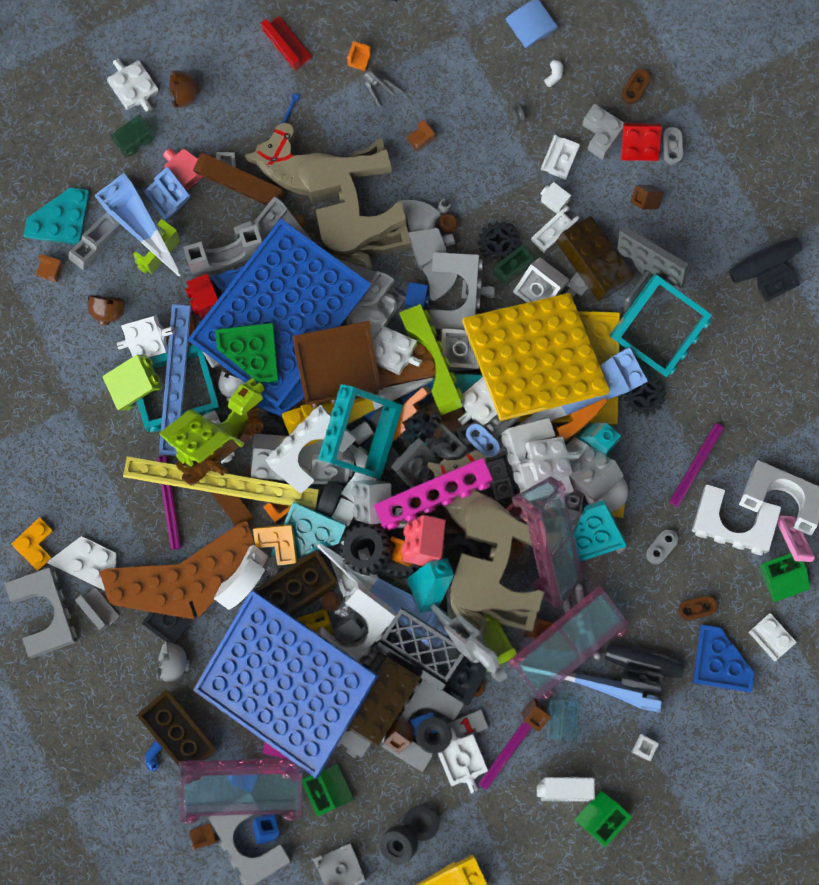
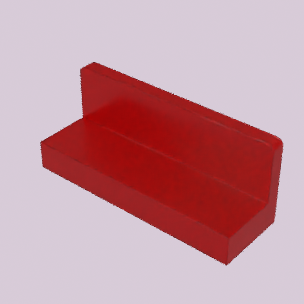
[261,17,312,71]

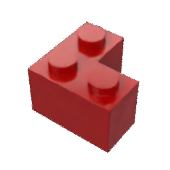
[185,273,218,320]

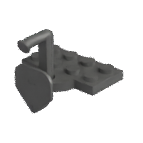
[618,226,689,314]
[391,404,468,489]

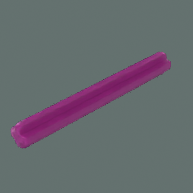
[669,423,724,507]
[157,456,182,550]
[479,721,532,790]

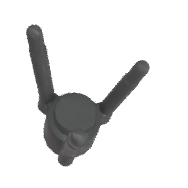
[363,68,405,107]

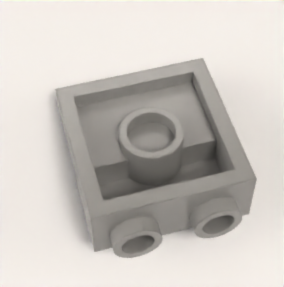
[309,448,354,484]

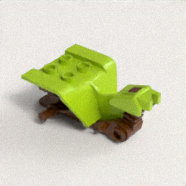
[159,378,264,485]

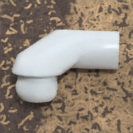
[544,60,563,87]

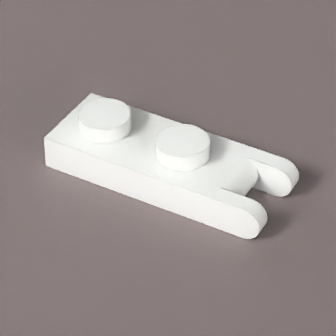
[531,205,580,253]

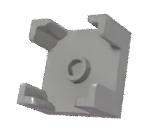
[313,844,366,885]

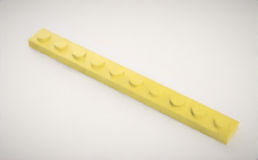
[123,456,319,510]

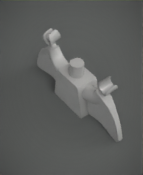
[397,199,457,302]
[431,604,507,682]

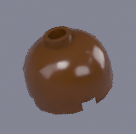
[169,70,200,108]
[87,295,126,325]

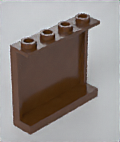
[292,321,383,408]

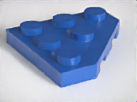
[692,625,754,693]

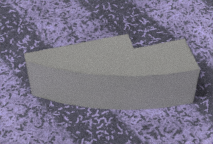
[69,212,121,270]

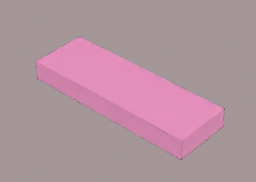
[777,515,815,562]

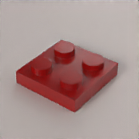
[621,123,661,161]

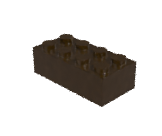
[555,216,634,302]
[254,550,339,616]
[347,657,420,748]
[136,689,219,777]

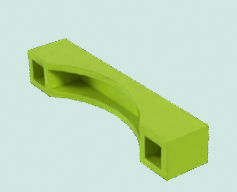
[399,304,464,415]

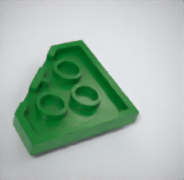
[215,323,279,383]

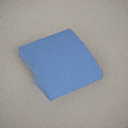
[505,0,558,49]
[143,167,191,221]

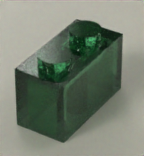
[109,114,155,158]
[492,244,535,287]

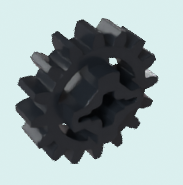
[478,221,519,263]
[623,376,665,418]
[403,407,442,444]

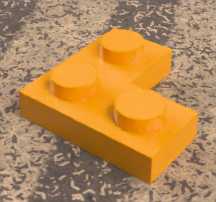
[12,517,54,571]
[253,524,298,565]

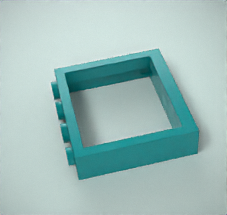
[609,274,712,377]
[137,345,220,433]
[318,384,403,480]

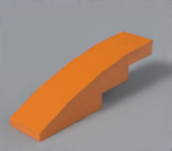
[392,386,431,442]
[555,399,607,443]

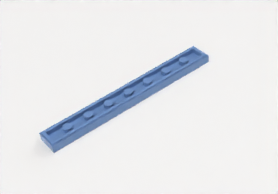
[159,304,192,456]

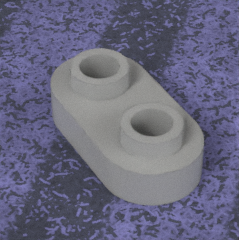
[663,127,683,165]
[646,530,678,564]

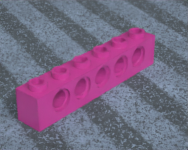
[374,458,493,530]

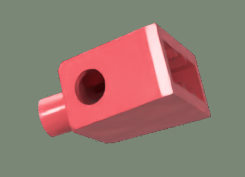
[163,148,203,191]

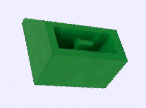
[759,553,810,603]
[301,764,354,817]
[574,791,632,847]

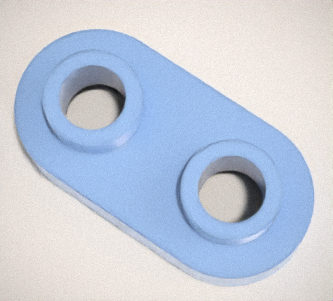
[466,424,500,457]

